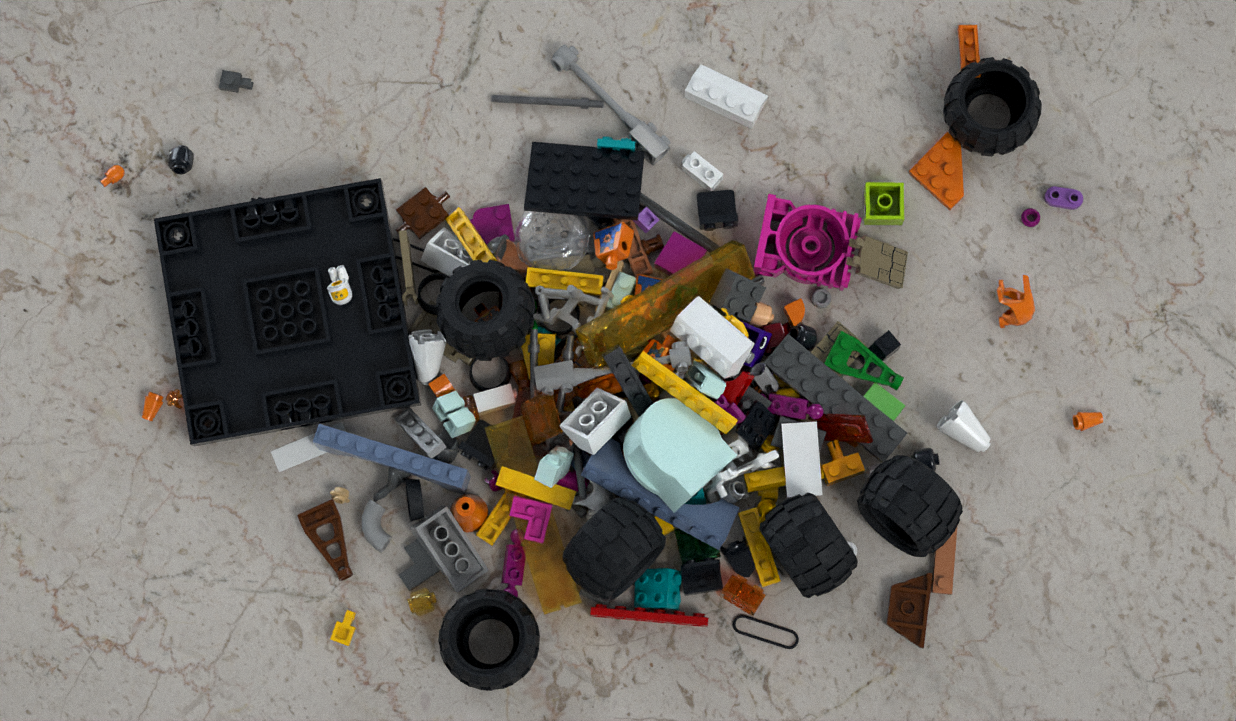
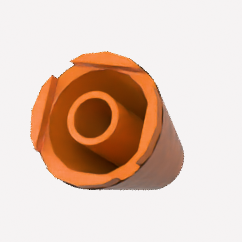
[450,494,489,532]

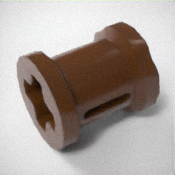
[641,234,664,256]

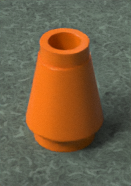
[142,392,164,421]
[1073,412,1103,431]

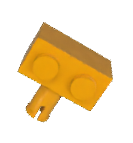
[821,440,865,486]

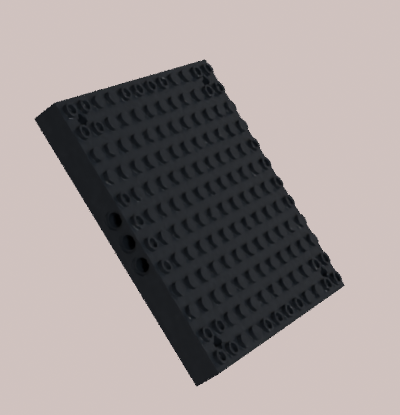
[154,178,422,446]

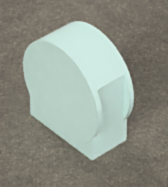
[623,398,737,513]

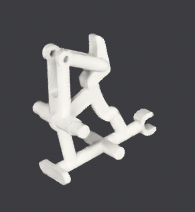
[702,450,779,504]

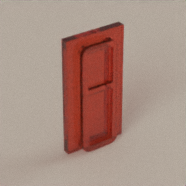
[815,413,873,443]

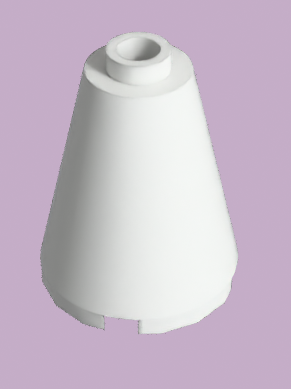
[409,330,447,385]
[937,400,991,452]

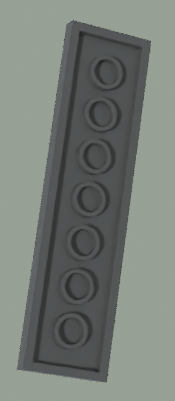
[764,334,908,463]

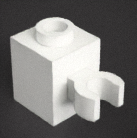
[721,425,753,462]

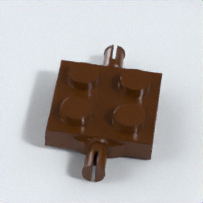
[395,187,450,239]

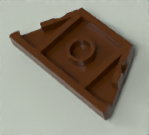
[886,573,933,649]

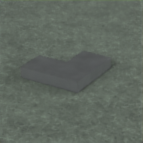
[399,539,440,591]

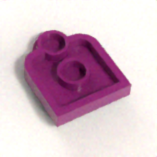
[470,204,515,245]

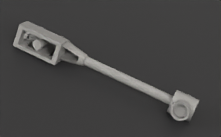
[551,45,670,166]
[534,341,692,396]

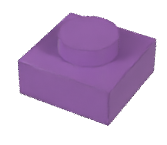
[633,207,659,233]

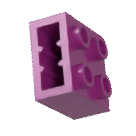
[654,231,708,286]

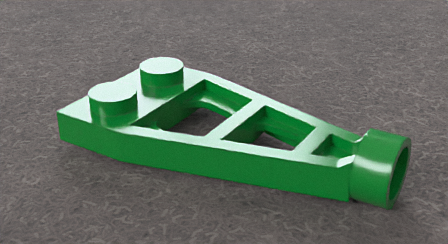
[824,331,904,391]

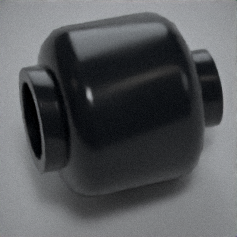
[168,145,194,175]
[788,323,817,350]
[911,448,940,471]

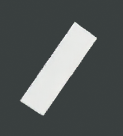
[271,422,346,472]

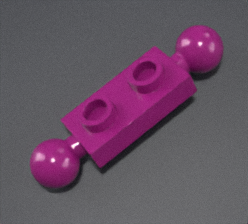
[760,393,824,420]
[501,529,527,597]

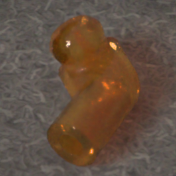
[463,395,480,422]

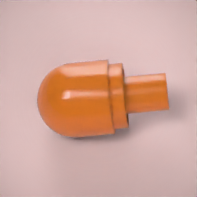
[100,165,125,187]

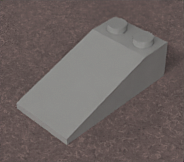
[410,506,489,593]

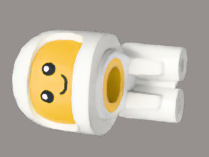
[327,265,352,305]

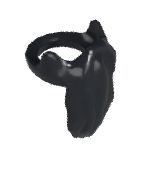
[720,536,755,578]

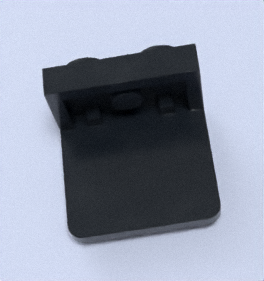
[697,190,738,231]
[735,401,779,452]
[458,420,509,471]
[681,557,723,596]

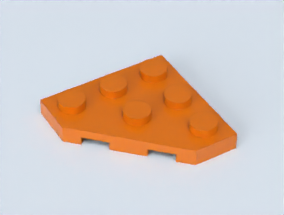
[909,132,964,211]

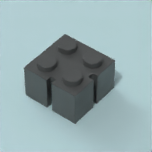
[710,268,766,322]

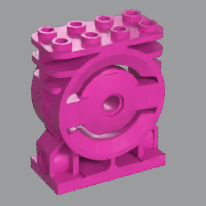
[752,194,861,291]

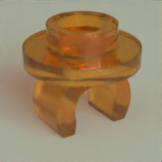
[166,389,183,409]

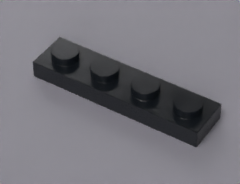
[602,344,653,417]

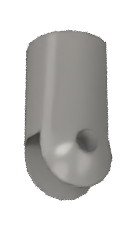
[750,363,779,395]

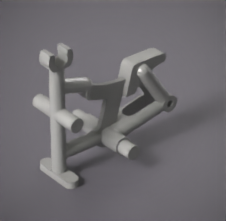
[533,285,614,359]

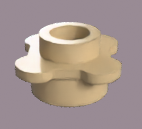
[330,487,350,504]

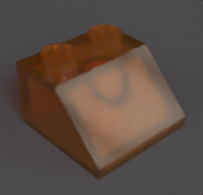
[521,394,563,446]
[720,574,766,617]

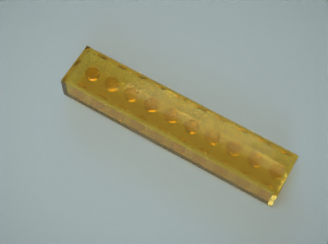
[575,240,756,368]
[485,416,582,615]

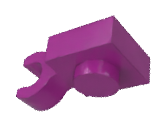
[714,394,746,424]

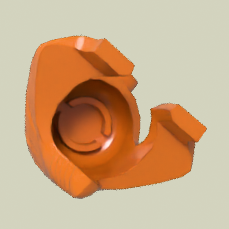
[997,275,1035,328]

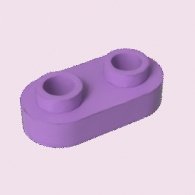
[1044,186,1083,210]

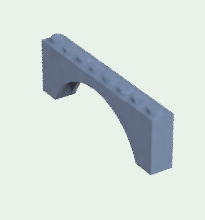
[313,424,471,495]
[581,438,739,550]

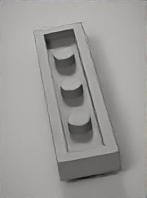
[395,407,446,459]

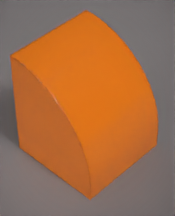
[783,298,805,327]
[428,373,455,398]

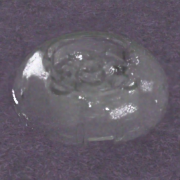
[514,211,590,271]

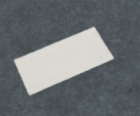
[781,421,823,498]

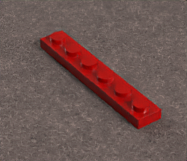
[590,604,709,627]

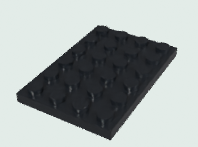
[524,142,645,221]

